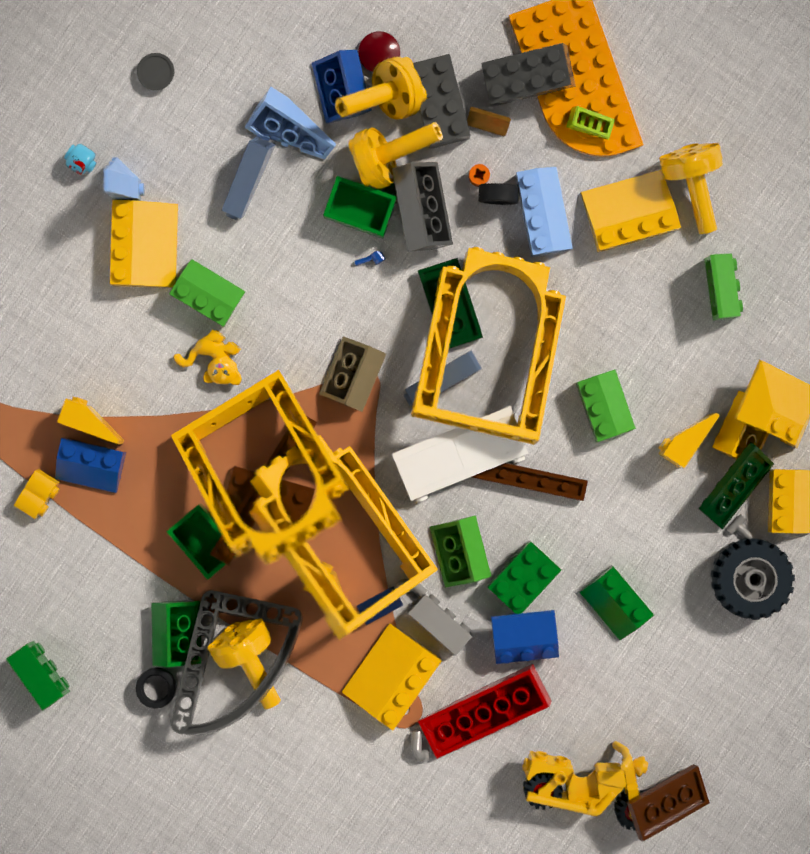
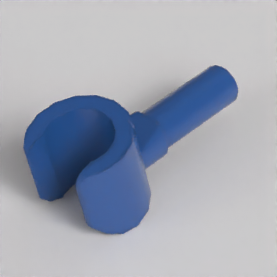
[355,251,385,266]

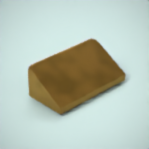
[467,107,511,136]

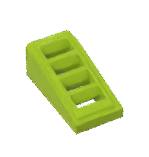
[566,106,615,140]

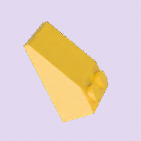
[57,396,124,444]
[658,413,720,468]

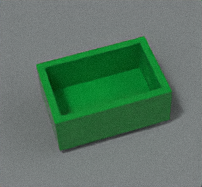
[323,176,397,239]
[166,504,236,580]
[487,540,562,614]
[6,641,70,711]

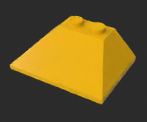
[734,360,810,448]

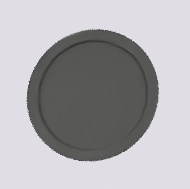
[137,53,175,90]

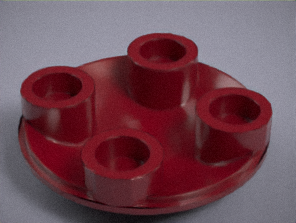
[358,31,400,72]

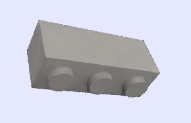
[408,594,472,656]

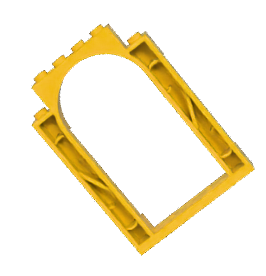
[411,247,566,445]
[171,370,349,565]
[249,435,438,640]

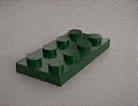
[418,258,483,349]
[698,442,774,530]

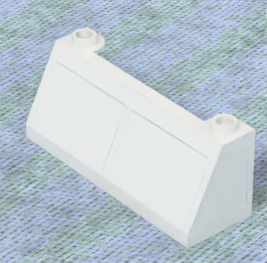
[392,406,528,503]

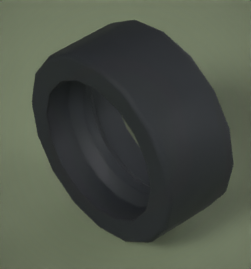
[478,183,519,205]
[135,667,177,709]

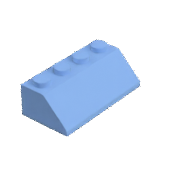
[515,167,573,257]

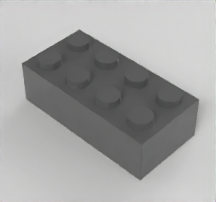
[481,43,576,106]
[413,54,471,149]
[392,162,453,252]

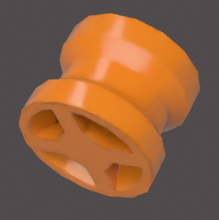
[469,164,490,187]

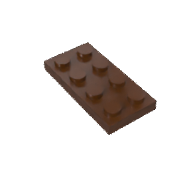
[227,466,315,525]
[627,764,710,842]

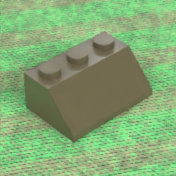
[319,336,386,412]

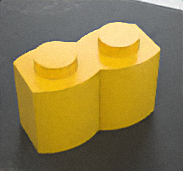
[14,469,60,519]

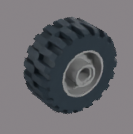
[711,538,795,620]

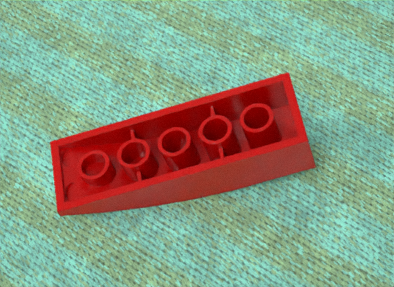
[418,664,552,759]

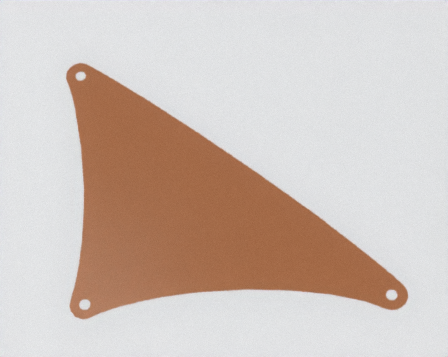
[0,376,423,729]

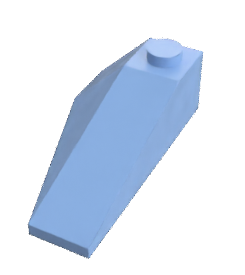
[104,157,145,201]

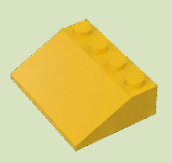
[581,170,681,253]
[110,200,178,288]
[342,623,442,730]

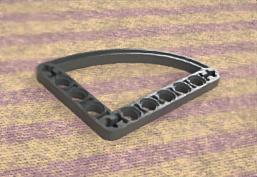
[170,590,303,735]

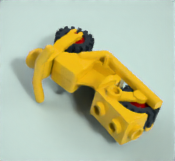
[522,741,648,831]

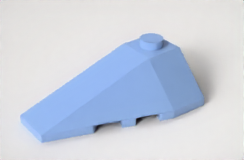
[244,87,336,159]

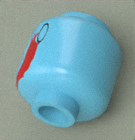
[64,144,97,175]

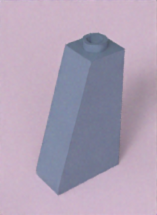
[221,136,276,220]
[404,350,482,406]

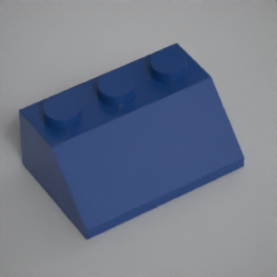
[312,50,372,124]
[55,438,126,493]
[491,610,559,664]

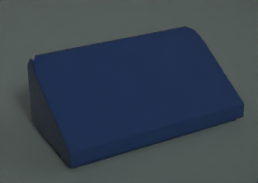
[357,586,403,625]

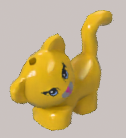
[173,329,242,385]

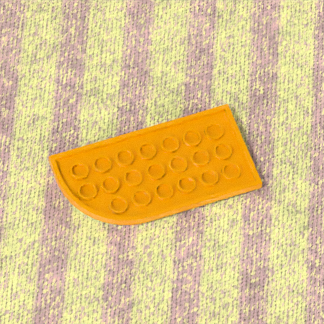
[509,0,644,156]

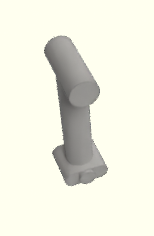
[726,514,757,539]

